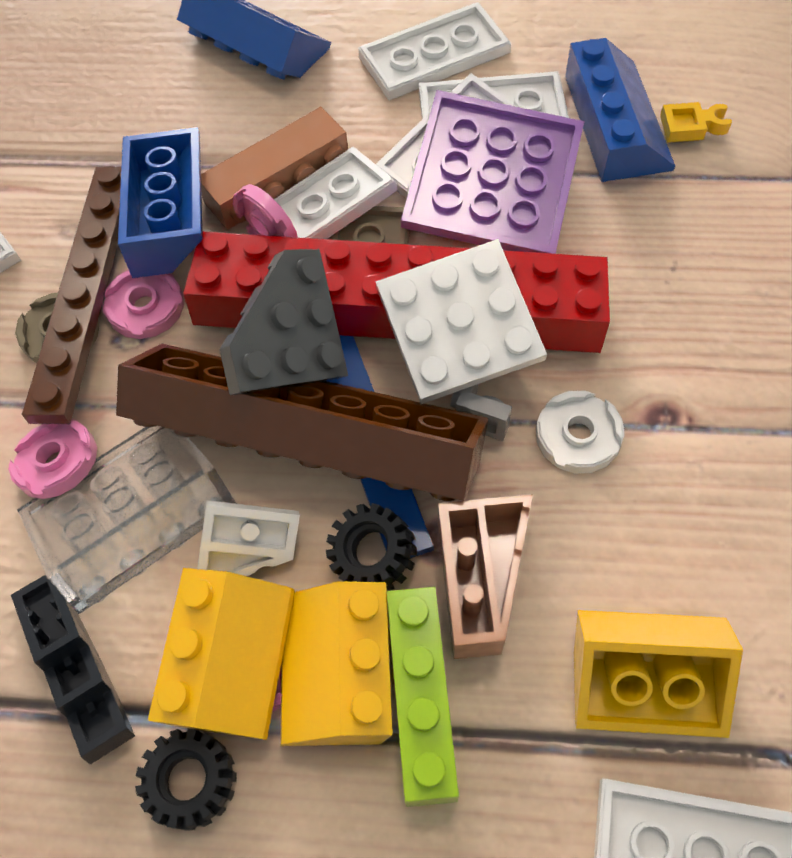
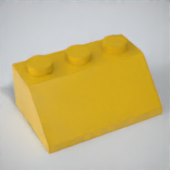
[147,568,295,740]
[280,581,392,746]
[574,610,743,738]

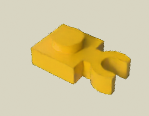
[660,102,732,143]

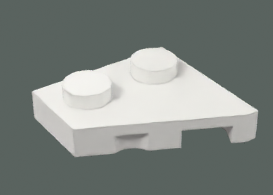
[197,500,300,576]

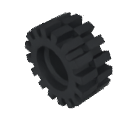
[326,503,417,591]
[135,728,236,831]

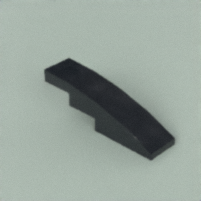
[11,570,135,765]

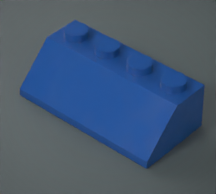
[176,0,332,80]
[565,38,675,182]
[118,127,203,278]

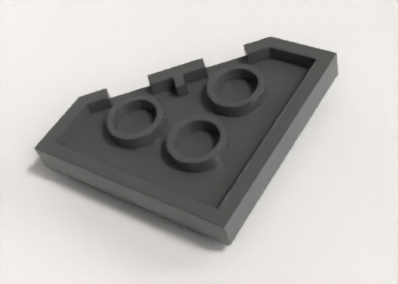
[219,249,348,396]

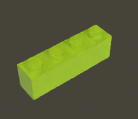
[387,586,459,807]

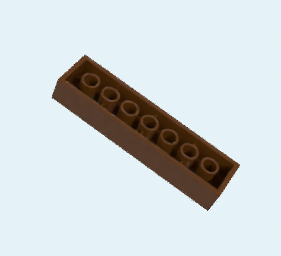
[116,344,489,501]

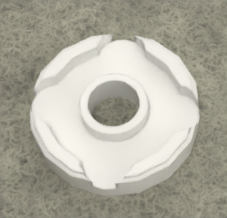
[536,391,625,474]

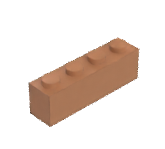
[201,107,348,230]

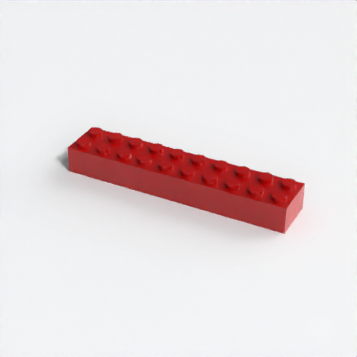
[183,232,610,353]

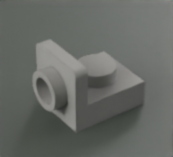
[450,384,512,441]

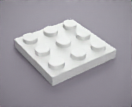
[376,239,547,404]

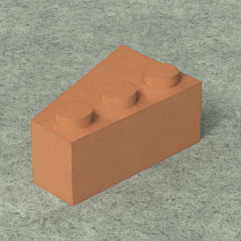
[438,494,533,659]

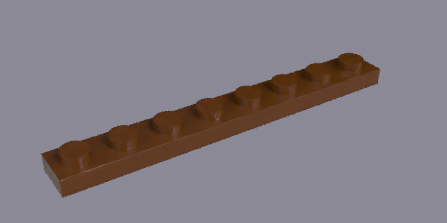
[22,166,121,424]

